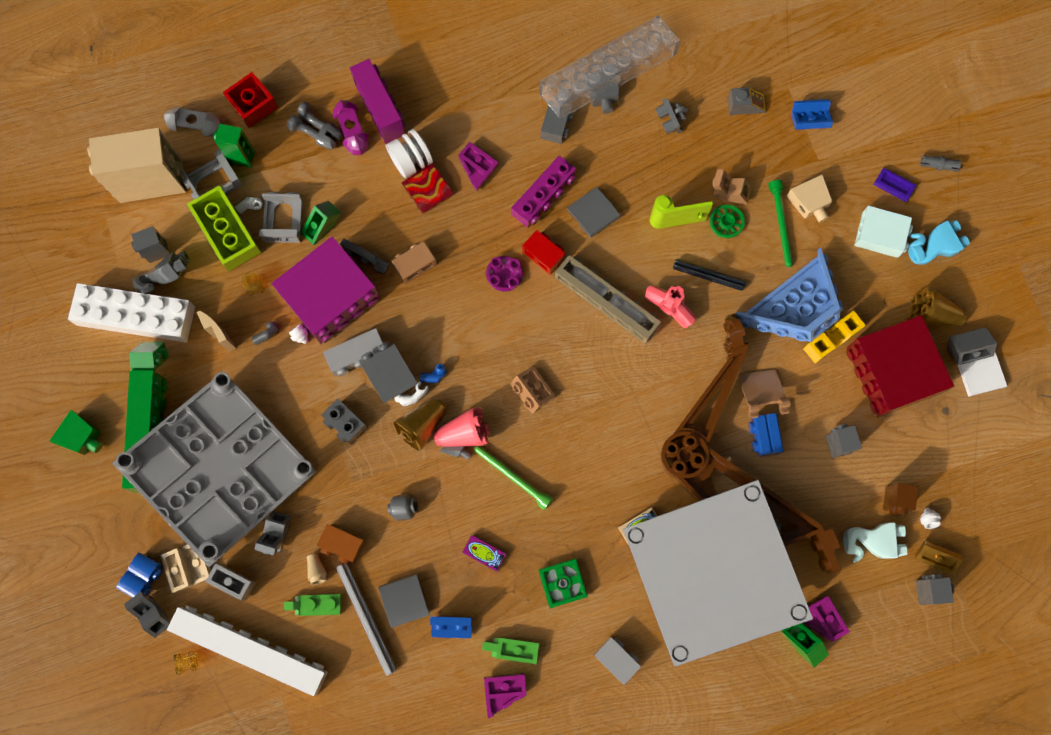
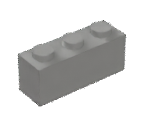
[323,328,383,377]

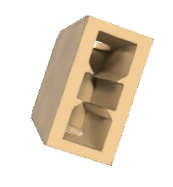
[787,175,832,223]

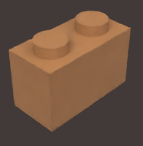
[392,241,437,284]

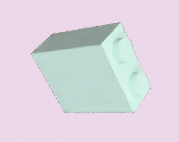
[854,206,913,258]

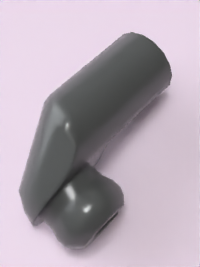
[252,321,278,345]

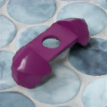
[333,100,369,155]

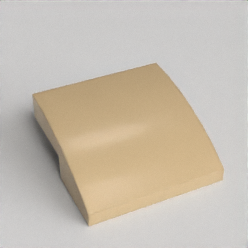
[197,311,236,352]
[160,545,211,593]

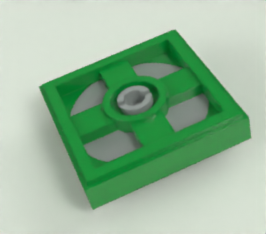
[538,558,588,609]

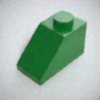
[301,201,342,245]
[781,623,829,668]

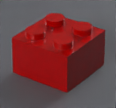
[222,72,278,128]

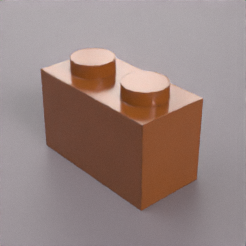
[317,524,366,565]

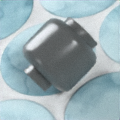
[388,494,418,521]

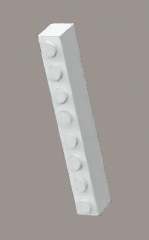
[167,605,328,696]

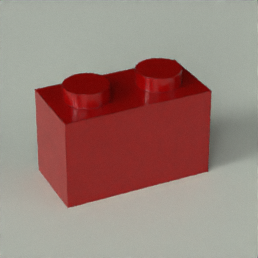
[522,230,565,275]

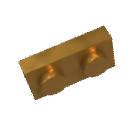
[915,540,963,574]

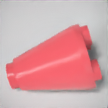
[434,407,490,447]

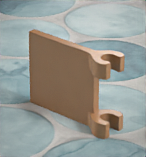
[738,369,791,419]

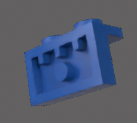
[430,617,472,638]

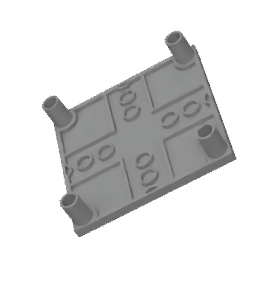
[112,371,316,568]
[623,480,813,667]

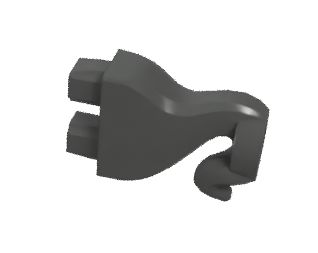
[133,251,191,294]

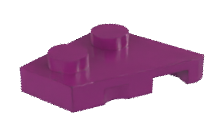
[803,596,849,642]
[484,673,527,718]

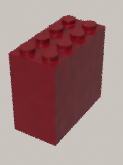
[846,315,955,418]

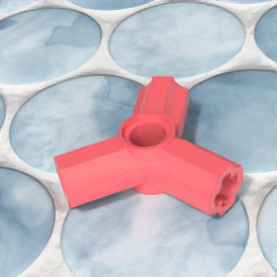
[645,285,696,328]

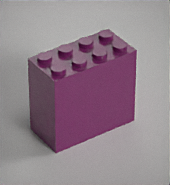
[271,236,380,344]

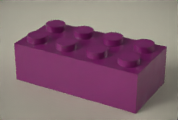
[349,59,406,144]

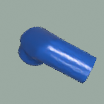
[420,364,447,383]

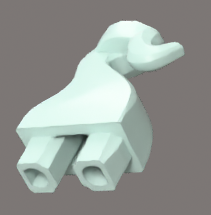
[843,522,907,563]

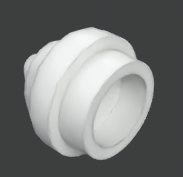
[289,324,308,344]
[920,507,941,529]

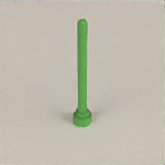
[475,446,554,510]

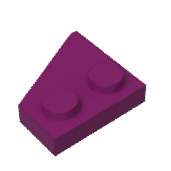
[458,142,499,191]

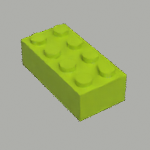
[187,185,261,272]

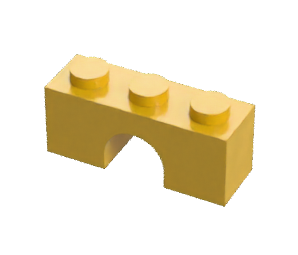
[803,311,866,364]

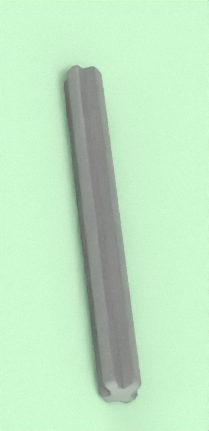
[337,563,396,675]

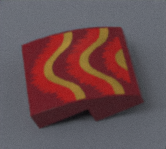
[401,163,453,214]

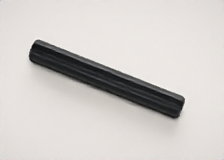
[673,259,746,291]

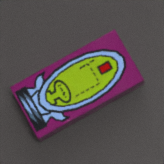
[462,535,506,572]

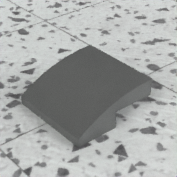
[567,187,620,238]
[379,573,429,628]

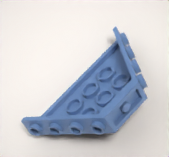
[735,248,843,342]

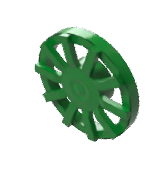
[709,204,745,239]

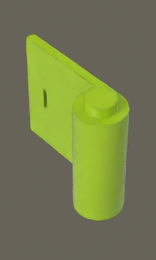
[650,195,713,229]

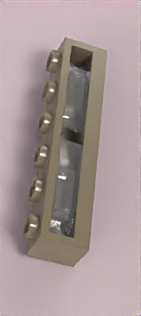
[555,255,661,344]

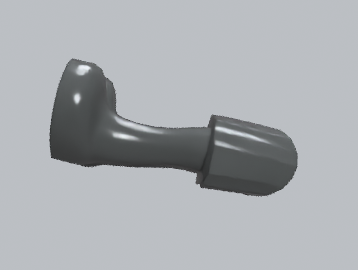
[287,101,343,150]

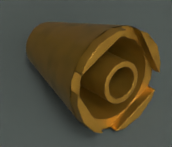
[393,399,446,451]

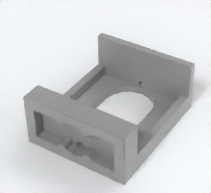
[181,150,243,199]
[259,192,303,243]

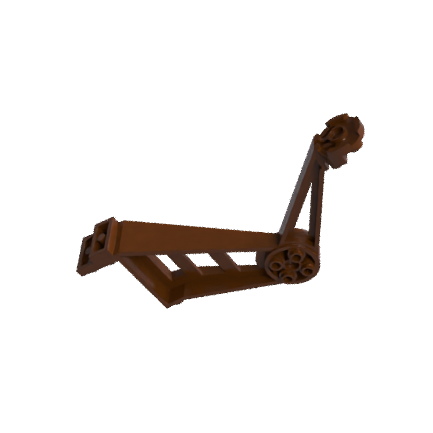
[661,313,842,574]

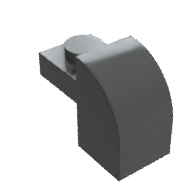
[255,511,292,555]
[124,592,170,638]

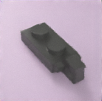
[340,238,390,275]

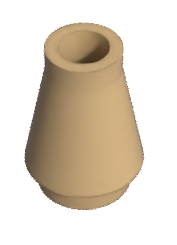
[306,554,327,585]

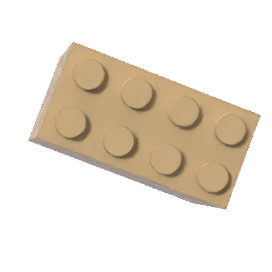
[87,128,186,203]

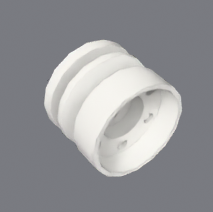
[385,129,433,179]

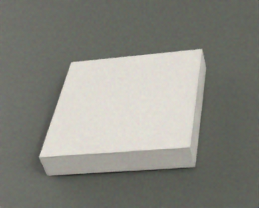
[958,353,1007,397]

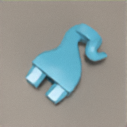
[908,220,970,265]

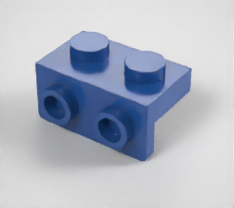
[791,99,833,130]

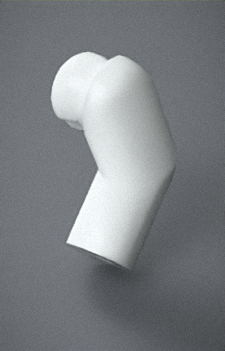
[234,197,263,214]

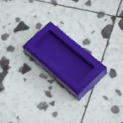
[873,167,916,202]

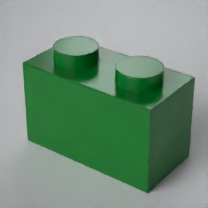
[129,342,168,371]

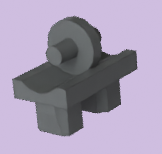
[655,98,688,134]

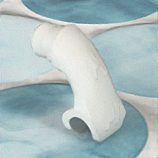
[395,382,429,406]

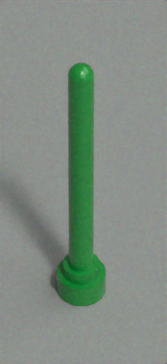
[768,180,793,267]

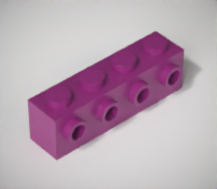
[511,155,576,228]

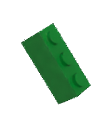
[214,124,255,168]

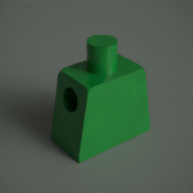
[49,410,103,455]

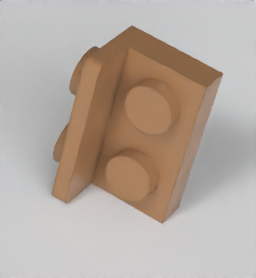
[511,366,556,414]

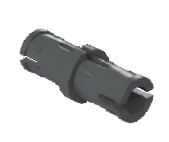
[920,154,961,172]

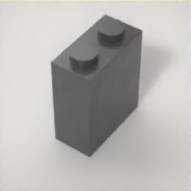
[359,341,418,403]

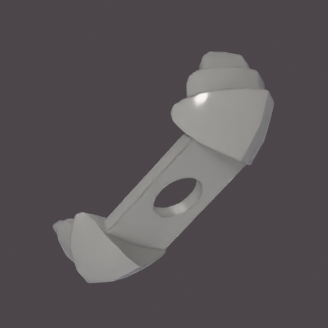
[164,107,223,137]

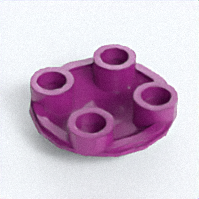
[486,256,523,292]

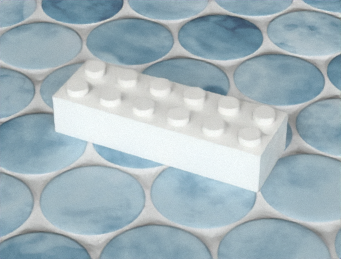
[68,283,195,342]

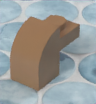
[713,169,752,204]

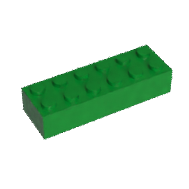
[122,370,168,493]

